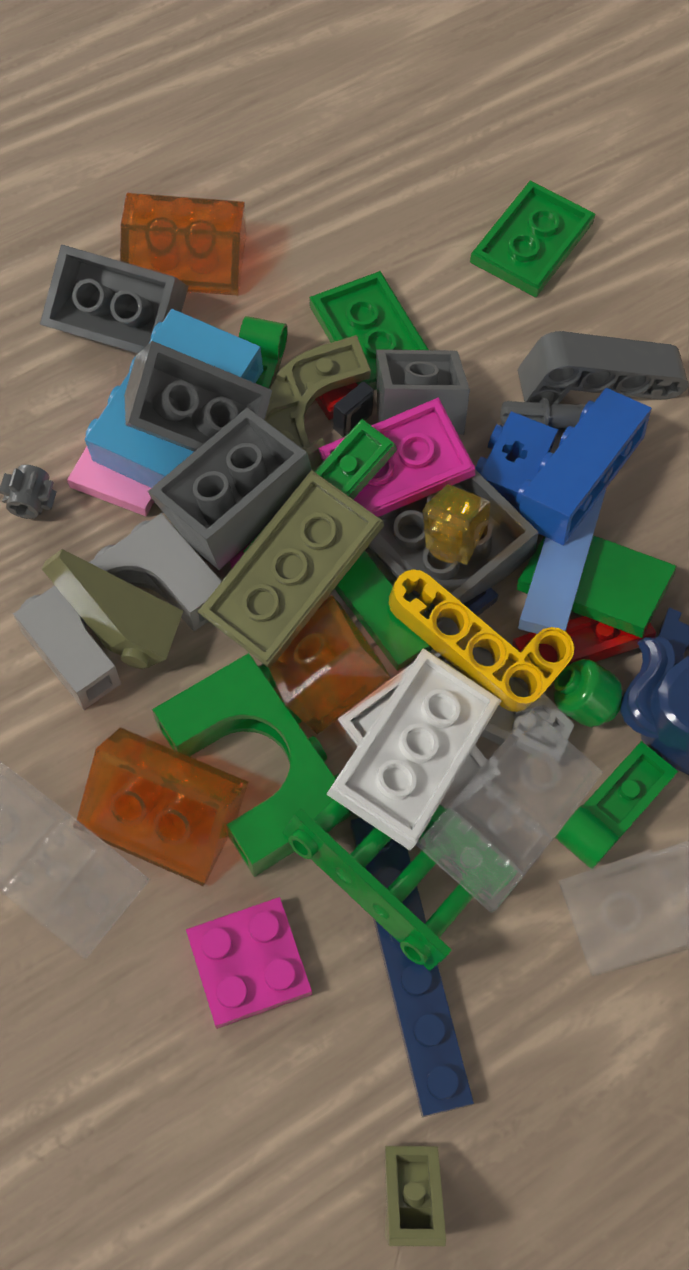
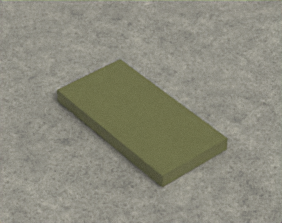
[198,470,384,669]

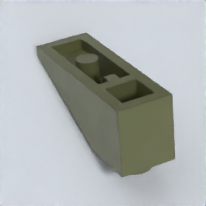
[42,549,183,669]

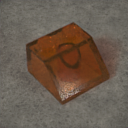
[270,595,391,735]

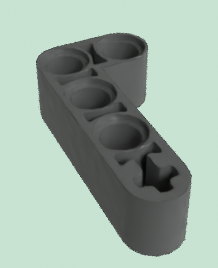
[517,331,688,404]

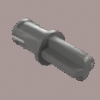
[500,399,585,429]

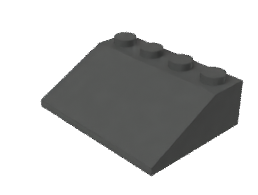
[368,470,538,620]

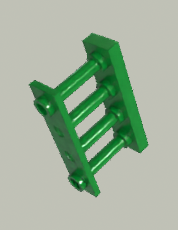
[283,799,516,971]

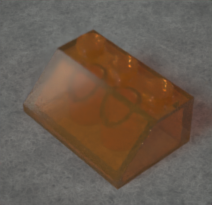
[120,193,247,296]
[74,727,249,886]

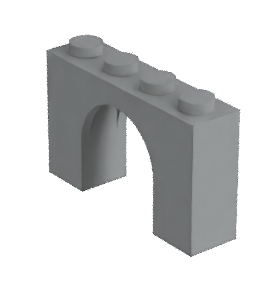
[13,513,222,710]

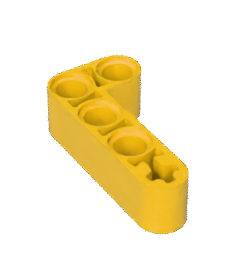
[389,569,574,712]

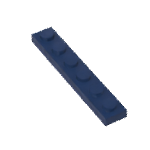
[350,818,474,1118]

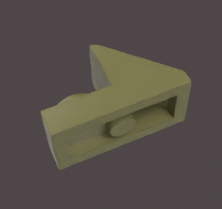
[384,1146,446,1246]

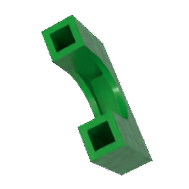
[152,653,351,877]

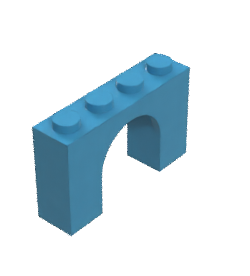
[84,309,263,488]

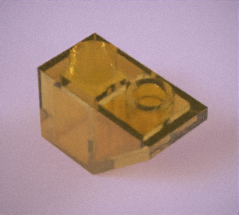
[423,484,490,565]

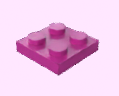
[186,897,312,1029]

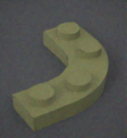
[265,335,371,448]

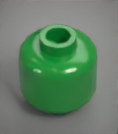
[553,659,623,727]

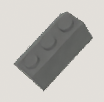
[40,244,189,354]
[124,341,272,452]
[148,408,312,570]

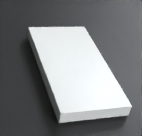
[326,648,501,850]

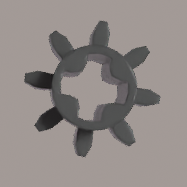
[0,465,57,519]

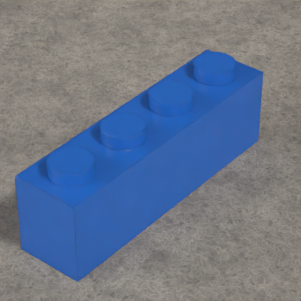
[516,388,652,546]

